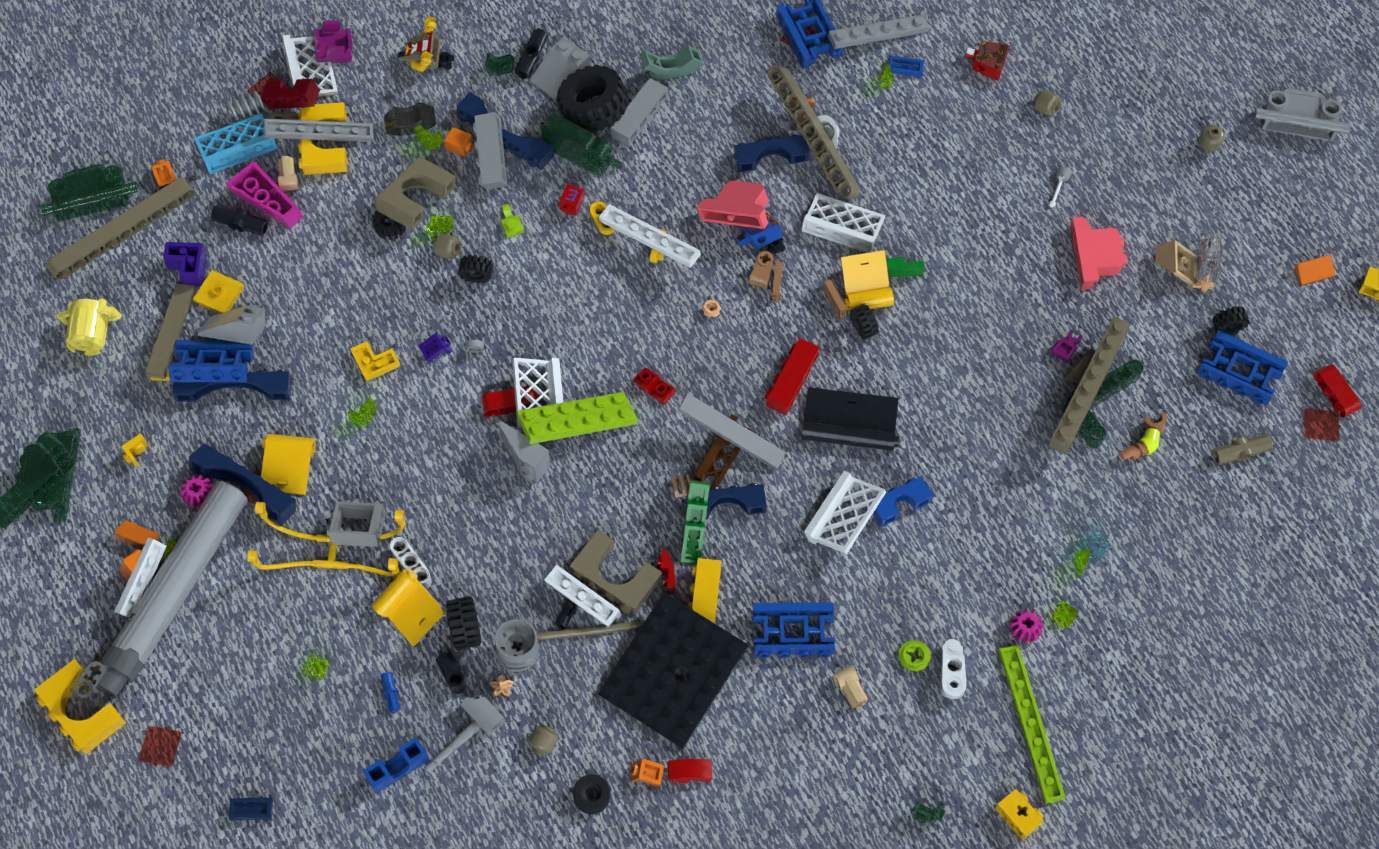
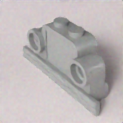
[1255,88,1350,141]

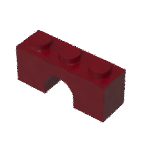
[261,78,320,109]

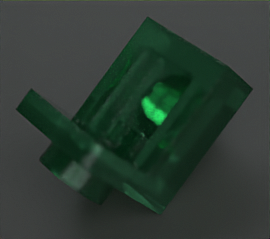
[485,53,514,76]
[911,801,946,825]

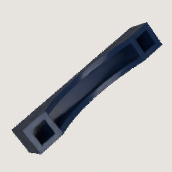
[456,92,554,170]
[172,370,292,402]
[189,443,296,526]

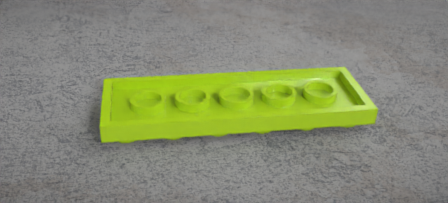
[516,392,638,444]

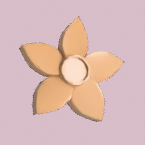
[1192,275,1215,294]
[489,674,514,697]

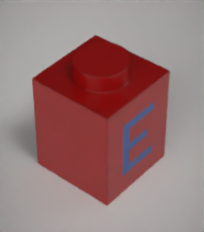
[559,184,585,215]

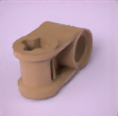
[749,251,774,289]

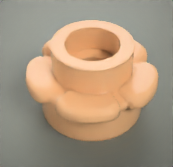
[702,300,721,317]

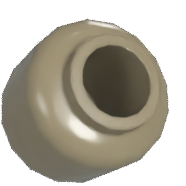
[1034,90,1061,116]
[1199,125,1224,152]
[433,234,462,259]
[528,724,558,756]

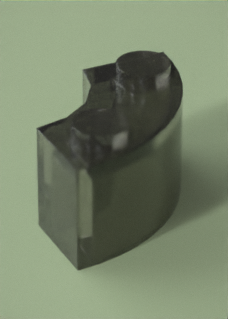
[384,102,436,136]

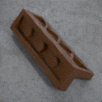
[694,414,751,489]

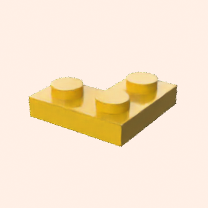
[350,341,401,382]

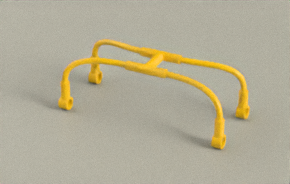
[247,502,406,577]

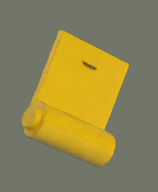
[840,250,894,313]
[261,434,316,495]
[372,569,446,646]

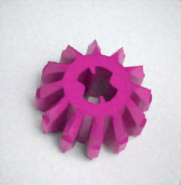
[180,475,213,508]
[1009,608,1044,643]

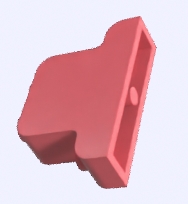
[697,181,769,229]
[1070,217,1127,290]

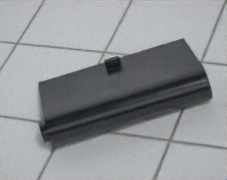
[802,387,899,451]

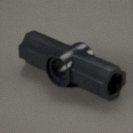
[515,28,548,79]
[211,205,269,236]

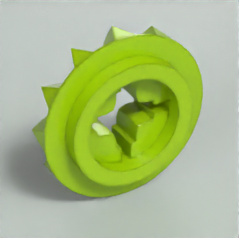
[898,640,931,672]

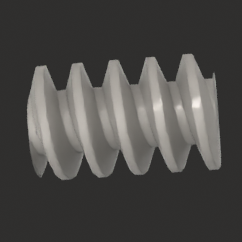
[225,91,265,123]

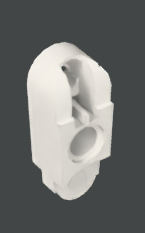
[940,639,967,699]

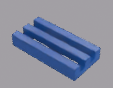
[887,56,924,77]

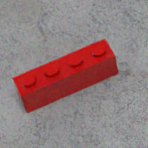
[765,338,820,415]

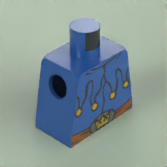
[735,212,783,249]

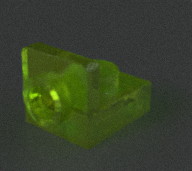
[414,125,443,152]
[427,216,454,240]
[348,398,378,427]

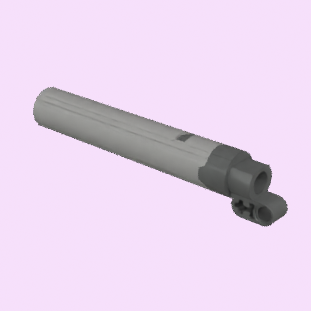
[70,481,248,698]

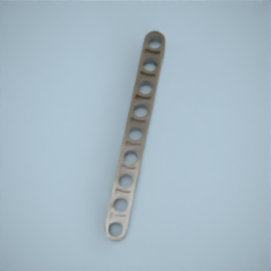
[767,65,860,199]
[46,178,196,281]

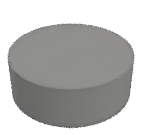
[465,340,484,353]

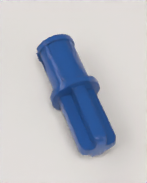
[380,672,400,713]

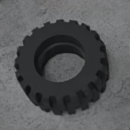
[557,65,628,133]

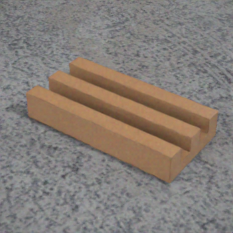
[772,261,783,302]
[823,279,847,320]
[670,474,691,498]

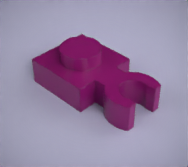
[1051,329,1082,364]

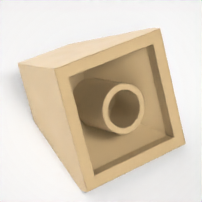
[1155,240,1196,287]

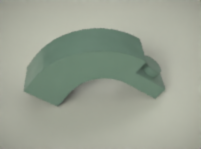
[640,45,704,80]

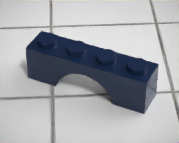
[734,135,809,173]
[686,483,767,520]

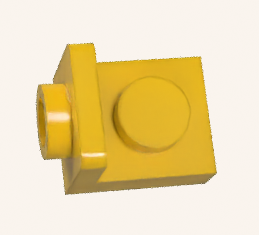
[121,433,149,467]

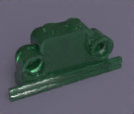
[540,114,622,178]
[40,164,138,222]
[16,429,81,522]

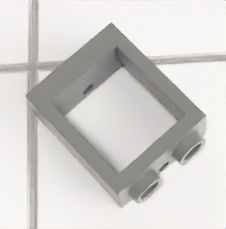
[327,501,385,547]

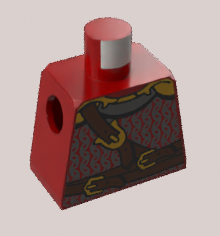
[965,41,1010,81]

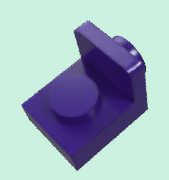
[418,333,452,362]

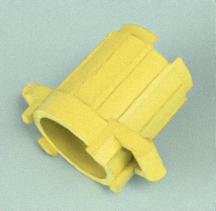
[57,299,122,356]

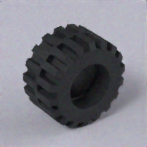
[445,596,481,650]

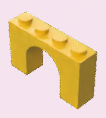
[298,102,348,175]
[34,659,126,755]

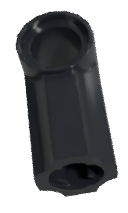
[435,652,467,694]

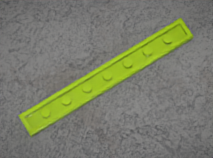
[998,645,1066,804]

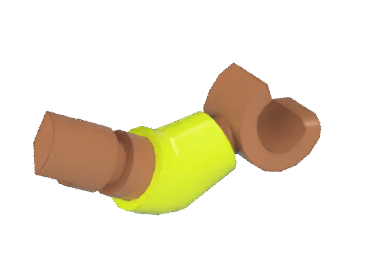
[1118,412,1167,461]

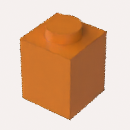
[444,127,474,157]

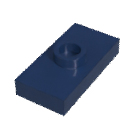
[229,797,273,821]

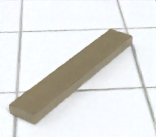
[145,283,196,379]

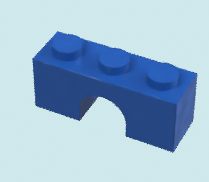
[872,476,933,527]
[363,737,429,794]

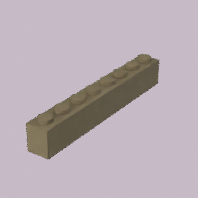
[1049,316,1131,455]

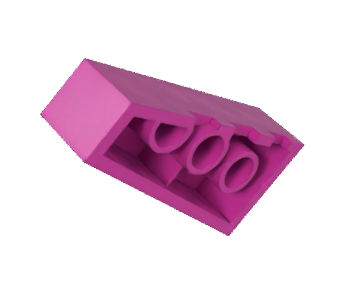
[225,161,304,228]

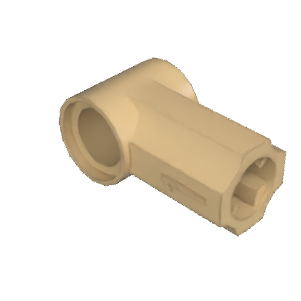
[278,156,299,192]
[833,666,868,709]

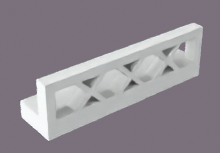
[114,538,167,618]
[544,564,622,627]

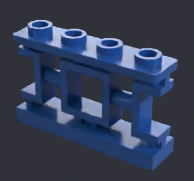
[776,0,844,69]
[1197,330,1288,405]
[168,340,254,382]
[753,602,835,658]

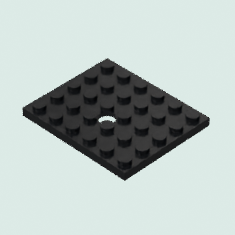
[598,592,749,749]

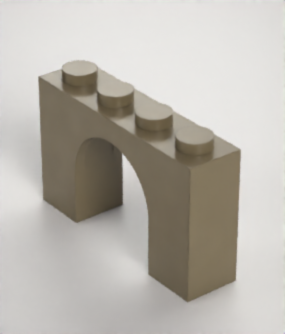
[376,157,456,230]
[570,530,662,615]

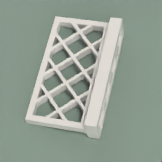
[283,35,338,97]
[802,193,886,253]
[512,358,563,429]
[804,471,886,554]

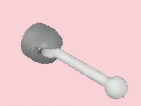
[1049,167,1072,208]

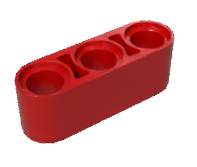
[1313,364,1361,418]
[481,386,538,417]

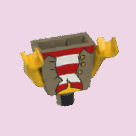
[398,16,441,72]

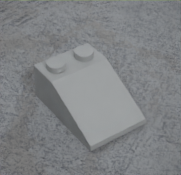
[529,37,591,100]
[198,305,265,345]
[498,421,551,483]

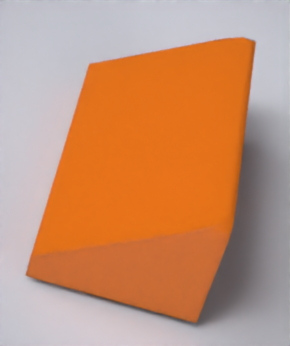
[1294,255,1335,286]
[114,520,161,549]
[119,549,141,581]

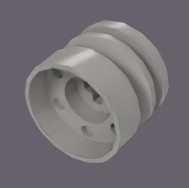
[495,619,539,672]

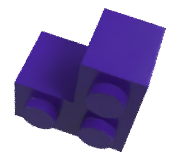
[163,242,207,286]

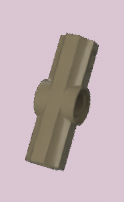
[1212,433,1273,466]

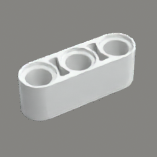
[390,537,432,589]

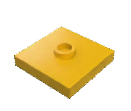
[193,270,245,313]

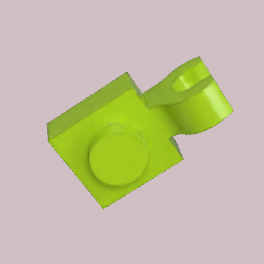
[501,204,524,238]

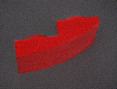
[633,367,676,405]
[657,549,675,594]
[667,759,713,783]

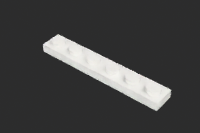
[599,204,701,268]

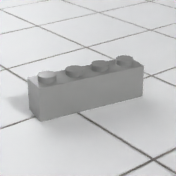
[610,78,668,147]
[473,112,507,190]

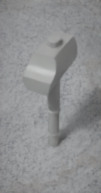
[424,697,506,773]

